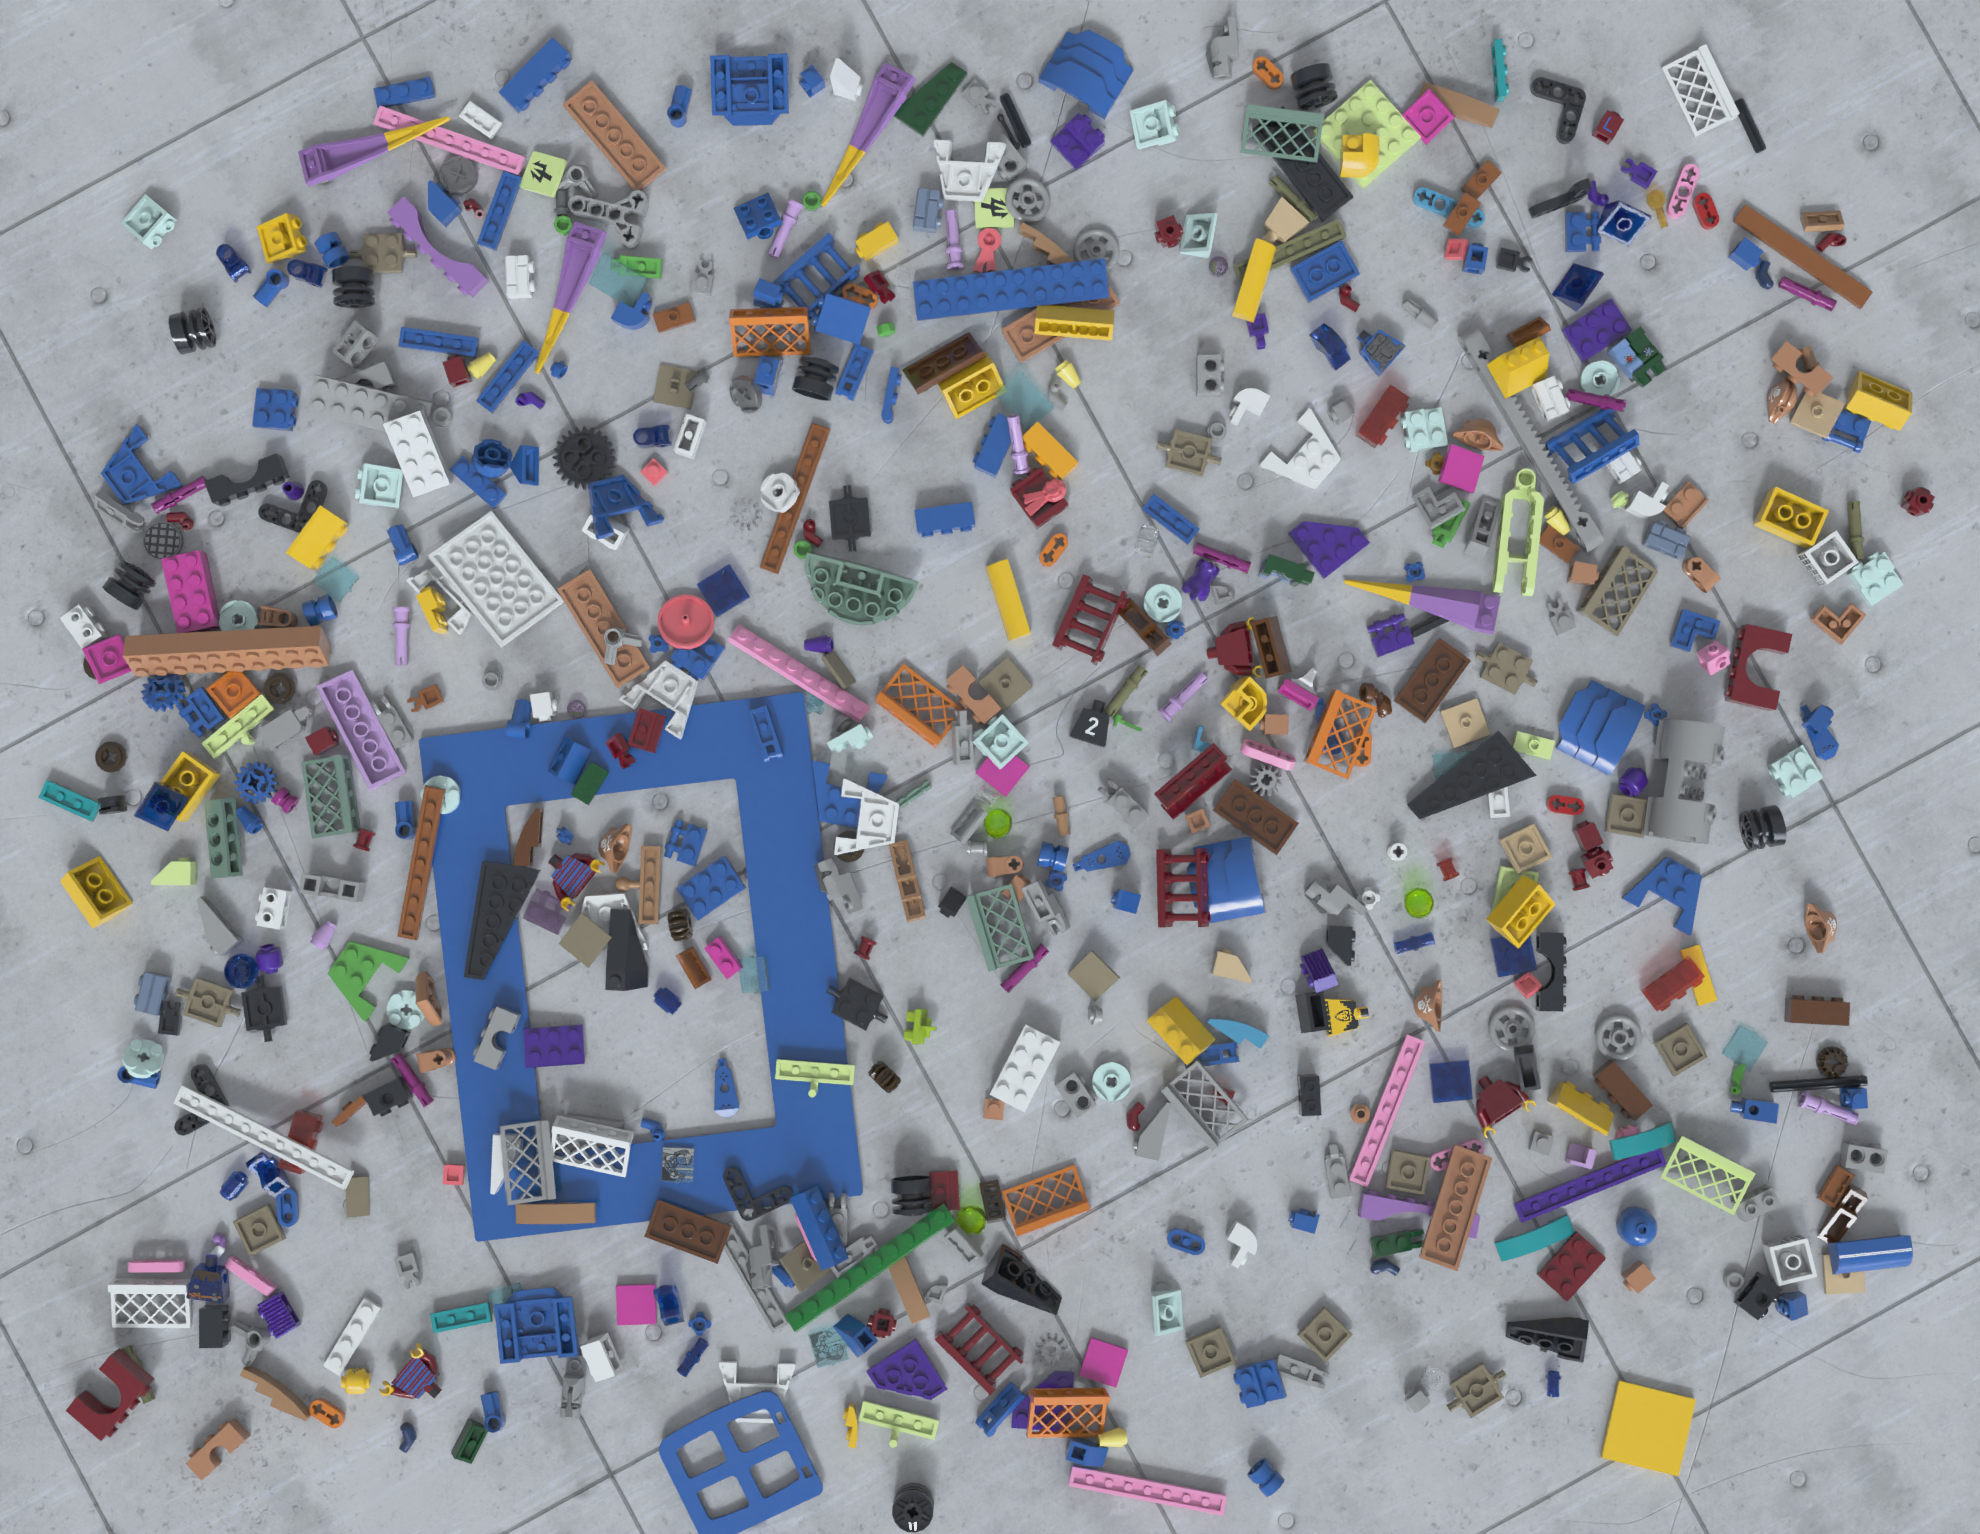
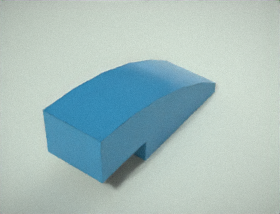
[1206,1018,1269,1049]

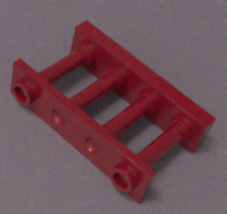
[1052,574,1129,666]
[1154,743,1232,820]
[1156,848,1211,928]
[934,1303,1024,1395]

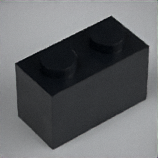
[1295,991,1329,1033]
[1514,1044,1541,1092]
[199,1305,231,1348]

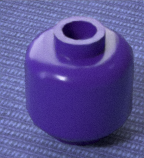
[1618,767,1648,796]
[256,944,284,974]

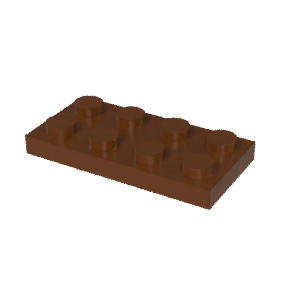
[902,332,986,395]
[1393,638,1471,724]
[1212,779,1299,855]
[644,1199,732,1264]

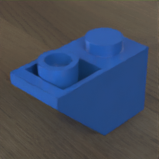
[428,180,462,227]
[1110,889,1141,914]
[1775,1291,1808,1321]
[833,1314,878,1357]
[1065,1437,1109,1467]

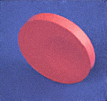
[657,595,714,649]

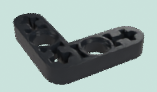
[1530,77,1586,144]
[1528,178,1593,219]
[258,480,328,533]
[174,1064,229,1136]
[723,1167,793,1221]

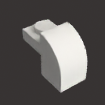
[1229,388,1270,426]
[1625,482,1669,518]
[1226,1220,1257,1268]

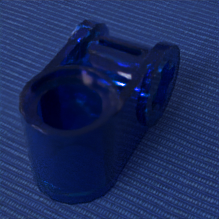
[216,244,252,283]
[287,259,328,288]
[633,425,672,449]

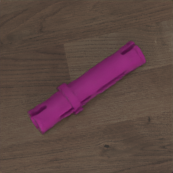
[1778,276,1837,312]
[1566,388,1626,412]
[151,475,206,514]
[1193,542,1251,574]
[1000,943,1050,993]
[391,1053,434,1107]

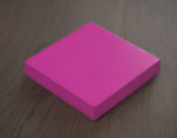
[1402,88,1456,145]
[1438,444,1485,493]
[82,633,132,685]
[975,755,1029,797]
[616,1284,657,1326]
[1079,1337,1128,1388]

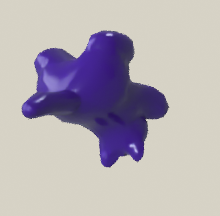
[1182,559,1220,601]

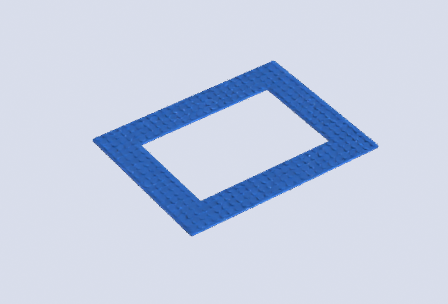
[419,692,863,1242]

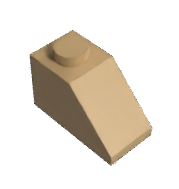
[1211,948,1252,983]

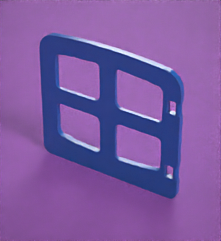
[659,1390,823,1534]

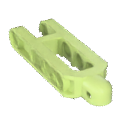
[1492,468,1544,596]

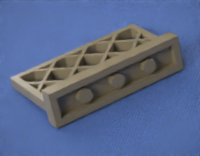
[1576,546,1658,636]

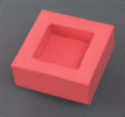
[1444,239,1469,260]
[640,458,668,486]
[1514,972,1542,999]
[443,1164,465,1185]

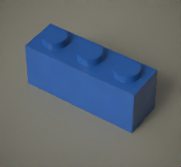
[972,413,1011,478]
[914,502,975,538]

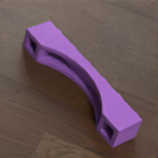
[387,196,489,298]
[1357,1189,1480,1239]

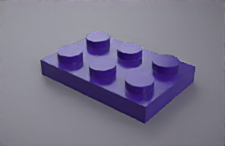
[1561,298,1632,363]
[523,1024,585,1068]

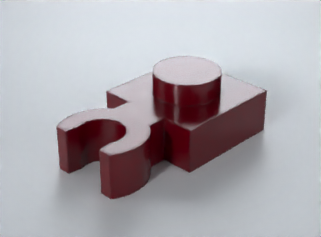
[863,270,896,304]
[605,732,635,769]

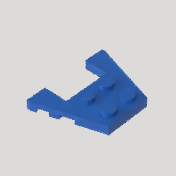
[101,424,183,505]
[588,475,664,540]
[812,760,887,829]
[1622,857,1702,936]

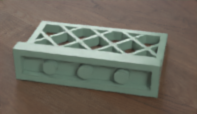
[1240,104,1325,163]
[301,755,360,839]
[966,883,1035,972]

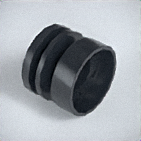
[1290,63,1338,110]
[332,266,375,309]
[168,307,216,355]
[792,356,839,401]
[102,560,157,611]
[1739,805,1786,851]
[890,1175,933,1216]
[892,1483,934,1533]

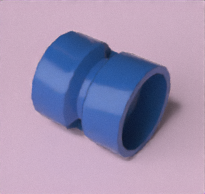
[314,232,350,269]
[302,594,338,626]
[1037,842,1069,872]
[1247,1458,1285,1497]

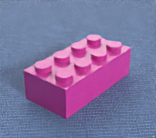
[161,550,220,633]

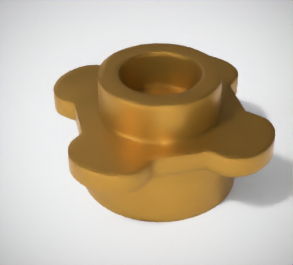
[1425,452,1444,475]

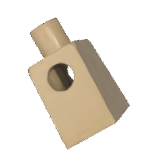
[1262,197,1309,244]

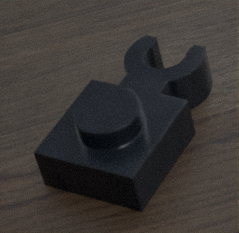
[1496,247,1533,273]
[158,1000,182,1036]

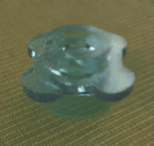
[805,695,824,714]

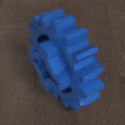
[141,674,186,712]
[234,762,279,804]

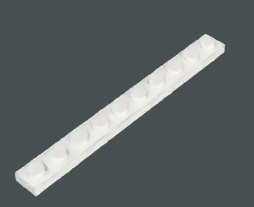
[174,1085,354,1190]

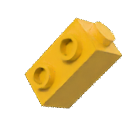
[854,221,899,262]

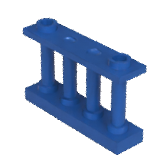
[772,232,860,321]
[1545,409,1640,484]

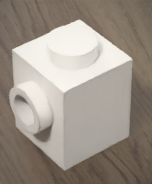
[530,692,558,722]

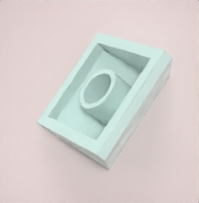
[1179,213,1218,258]
[1151,1290,1184,1336]

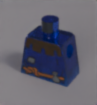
[186,1254,230,1303]

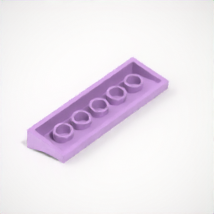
[316,670,406,792]

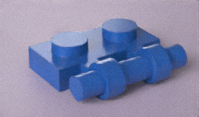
[1565,211,1601,252]
[176,687,226,738]
[664,819,708,867]

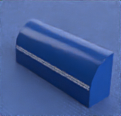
[1828,1235,1913,1275]

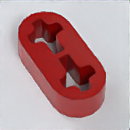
[1692,192,1719,230]
[1546,795,1585,815]

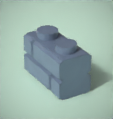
[913,188,944,233]
[1642,520,1691,560]
[133,971,172,1016]

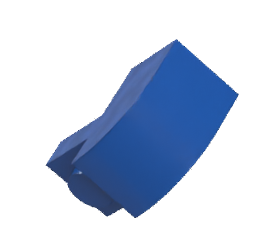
[611,292,653,330]

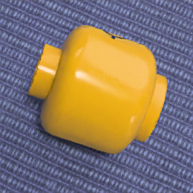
[341,1368,370,1394]

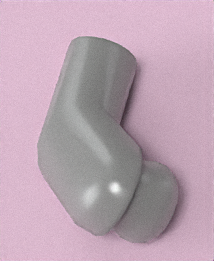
[1048,381,1068,410]

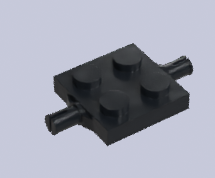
[829,485,871,552]
[241,975,287,1042]
[826,978,888,1031]

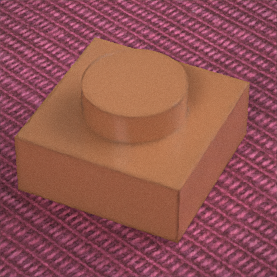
[1185,809,1210,834]
[983,1098,1004,1120]

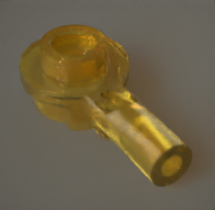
[1646,190,1668,229]

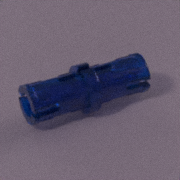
[1393,932,1435,955]
[677,1337,710,1377]

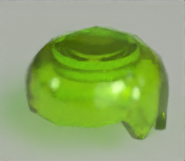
[983,808,1013,839]
[1404,887,1434,919]
[956,1205,986,1235]

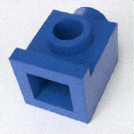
[798,65,825,98]
[1462,243,1488,275]
[1801,705,1834,738]
[1839,1087,1868,1109]
[1288,1208,1320,1234]

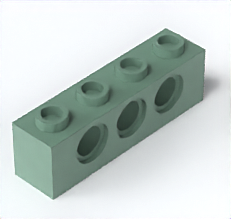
[204,798,243,879]

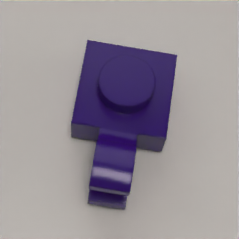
[1246,313,1269,350]

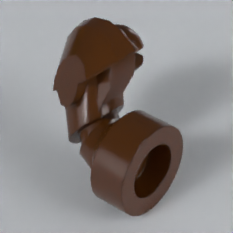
[1359,682,1392,718]

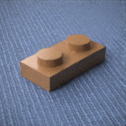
[1800,210,1845,232]

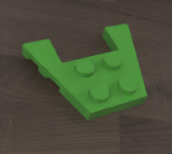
[327,941,410,1022]

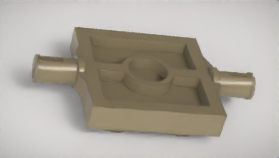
[350,233,417,273]
[1156,429,1222,477]
[1475,643,1538,695]
[175,977,241,1027]
[1446,1363,1507,1418]

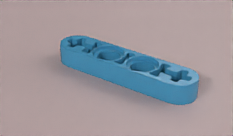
[1412,187,1485,228]

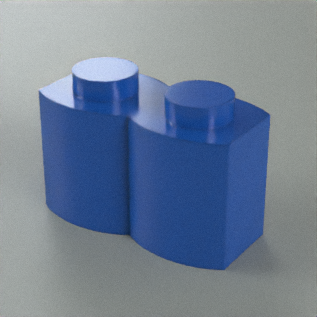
[753,278,784,308]

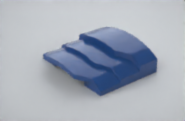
[1038,30,1134,120]
[710,53,789,126]
[1556,680,1646,775]
[1187,836,1266,924]
[494,1287,580,1364]

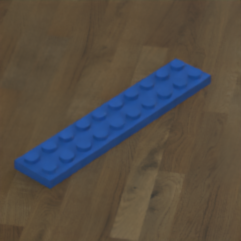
[913,258,1109,321]

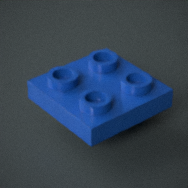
[734,192,783,240]

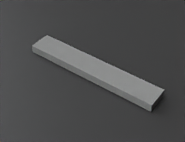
[724,1221,789,1333]

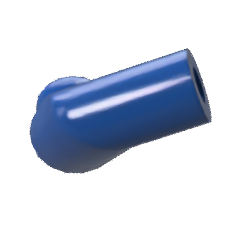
[640,1118,665,1141]

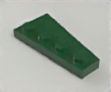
[893,62,967,137]

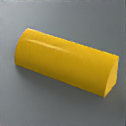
[1232,238,1276,323]
[1035,305,1114,340]
[986,559,1031,641]

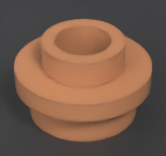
[1350,1104,1370,1124]

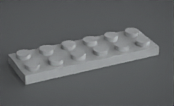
[307,374,432,432]

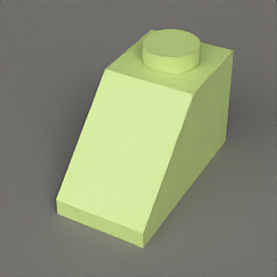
[151,858,197,885]

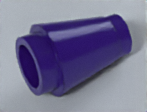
[282,481,304,501]
[804,635,834,654]

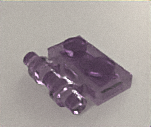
[523,889,572,935]

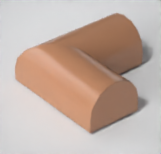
[1809,603,1866,645]
[415,971,442,1026]

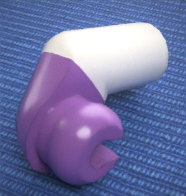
[208,1233,227,1263]

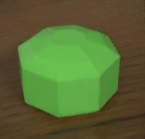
[803,191,821,211]
[554,215,573,236]
[876,322,896,337]
[793,540,812,559]

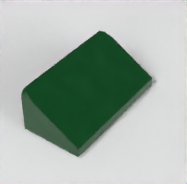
[570,762,609,805]
[451,1418,488,1464]

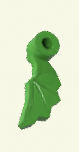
[1113,714,1142,732]
[1730,1063,1746,1095]

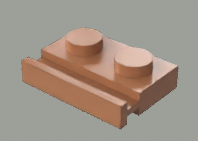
[1662,481,1709,529]

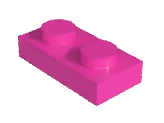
[704,936,743,979]

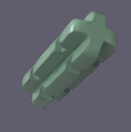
[897,779,932,808]

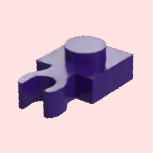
[1620,158,1658,189]

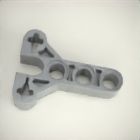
[568,190,649,249]

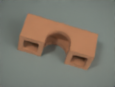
[1771,341,1834,397]
[946,665,1002,725]
[185,1419,251,1481]

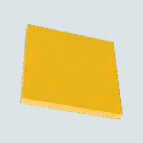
[1600,1380,1696,1476]

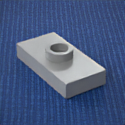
[950,803,988,845]
[943,1225,984,1266]

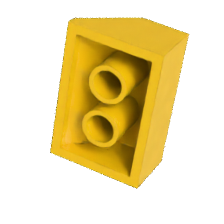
[1487,336,1549,399]
[937,352,1007,419]
[1846,371,1912,431]
[285,505,349,571]
[60,856,133,929]
[1486,875,1555,949]
[1147,996,1216,1066]
[1548,1081,1614,1136]

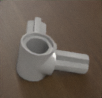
[556,164,598,199]
[604,627,643,665]
[231,1321,271,1366]

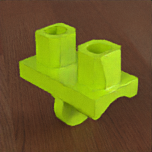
[904,1009,937,1045]

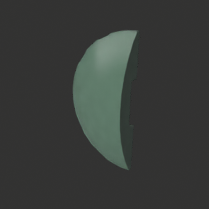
[805,552,919,625]

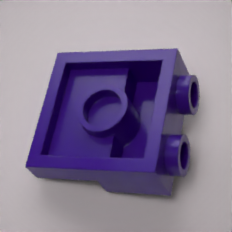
[1050,113,1105,170]

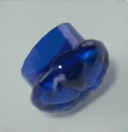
[224,954,259,989]

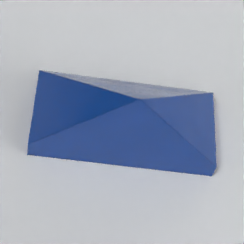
[510,445,539,486]

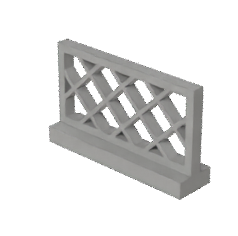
[1161,1060,1249,1151]
[499,1119,556,1205]

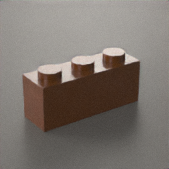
[1251,616,1292,679]
[1784,995,1850,1026]
[1592,1059,1653,1121]

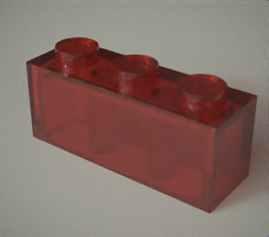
[1355,384,1410,449]
[1641,956,1705,1011]
[278,1109,324,1175]

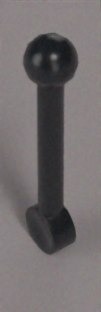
[997,114,1020,150]

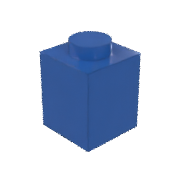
[1728,237,1764,271]

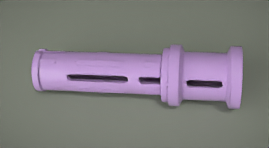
[768,199,804,259]
[945,210,964,271]
[1007,414,1031,474]
[393,607,411,665]
[1157,671,1209,722]
[1798,1091,1859,1125]

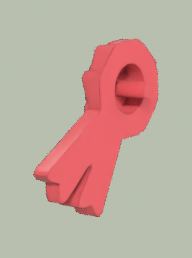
[973,228,1001,273]
[1023,478,1067,516]

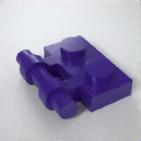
[1366,613,1415,658]

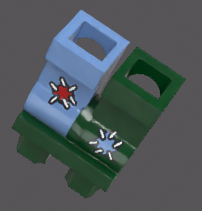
[1607,326,1666,388]
[1258,554,1315,587]

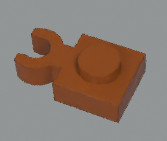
[407,684,445,712]

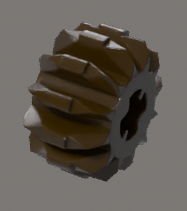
[667,908,693,942]
[868,1061,901,1093]

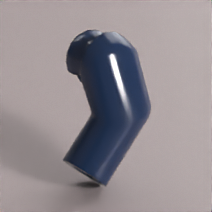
[1755,260,1774,290]
[1370,1258,1400,1276]
[399,1422,417,1453]

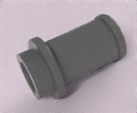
[554,191,570,217]
[684,369,710,393]

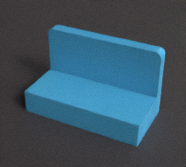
[1191,725,1211,752]

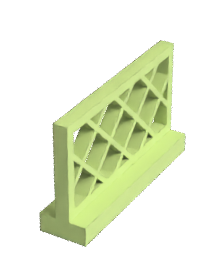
[1660,1135,1756,1215]

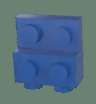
[252,388,299,432]
[670,638,725,681]
[1233,1358,1287,1408]

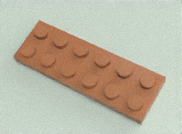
[562,80,667,191]
[1001,284,1120,364]
[557,569,651,688]
[1418,1145,1492,1271]

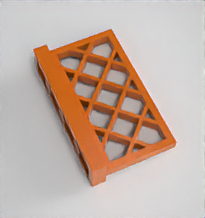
[729,307,811,357]
[875,663,964,748]
[1303,689,1377,779]
[1001,1165,1091,1237]
[1026,1388,1110,1438]

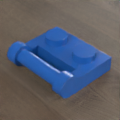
[1822,410,1871,453]

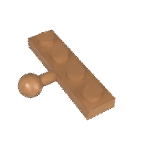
[615,846,662,924]

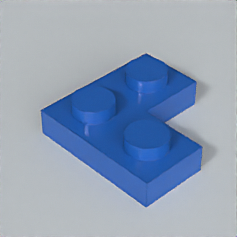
[1670,609,1721,652]

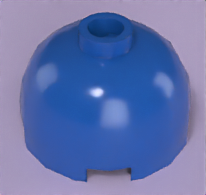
[472,439,512,478]
[1616,1206,1658,1247]

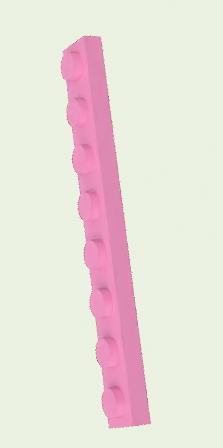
[373,106,526,176]
[728,624,870,723]
[1348,1034,1425,1187]
[1069,1465,1227,1516]

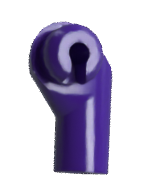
[1587,181,1609,206]
[515,392,546,410]

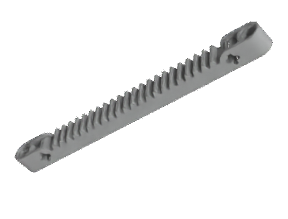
[1458,327,1604,553]

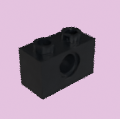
[1297,1074,1322,1116]
[364,1077,413,1117]
[1734,1272,1782,1321]

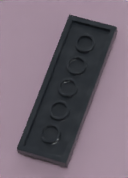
[1252,106,1354,222]

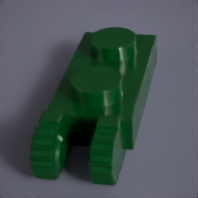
[1370,1229,1424,1258]

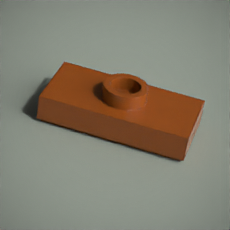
[1461,160,1502,199]
[1443,192,1481,236]
[653,302,696,333]
[1507,316,1551,347]
[1539,525,1580,564]
[676,946,712,989]
[332,1094,367,1127]
[1816,1164,1855,1209]

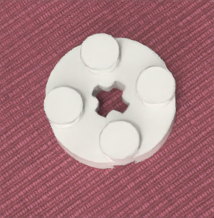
[760,473,800,513]

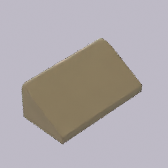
[821,651,856,690]
[346,1176,370,1217]

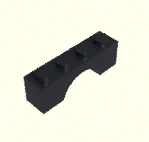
[204,453,290,507]
[1536,932,1567,1012]

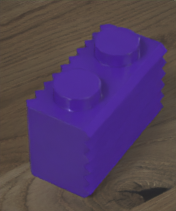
[1300,948,1338,993]
[257,1290,301,1339]

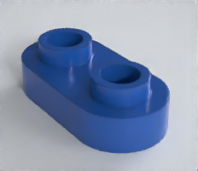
[276,1187,299,1227]
[1167,1228,1205,1255]

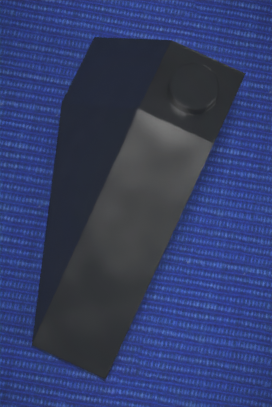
[605,908,649,991]
[981,1244,1062,1315]
[1506,1317,1589,1363]

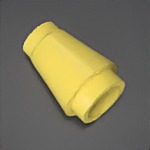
[466,352,496,379]
[1055,359,1082,389]
[1544,506,1571,535]
[1097,1427,1127,1447]

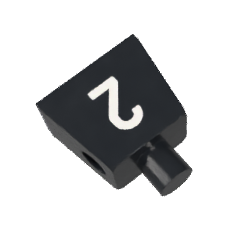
[1069,699,1110,748]

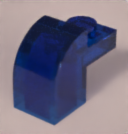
[1309,323,1351,371]
[246,1151,290,1198]
[653,1285,684,1326]

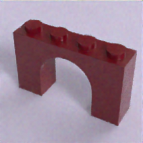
[1724,624,1792,711]
[66,1348,154,1441]

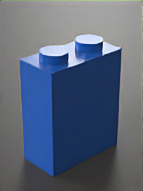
[812,291,871,345]

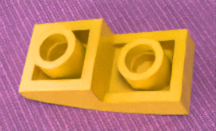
[842,1402,859,1448]

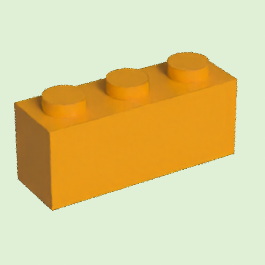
[1022,421,1078,481]

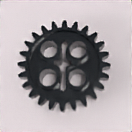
[552,426,617,490]

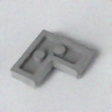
[1412,486,1465,530]

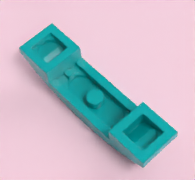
[1609,1121,1676,1160]
[1494,1214,1575,1262]

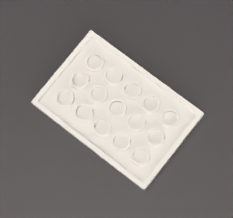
[428,511,564,648]

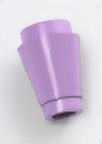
[310,920,337,950]

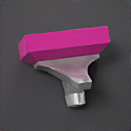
[1277,667,1319,711]

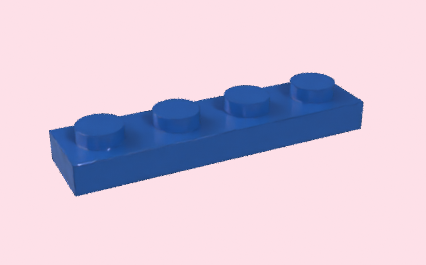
[477,171,522,251]
[398,327,479,358]
[476,340,540,414]

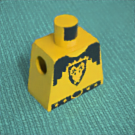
[1324,998,1369,1037]

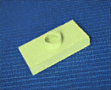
[1512,731,1555,760]

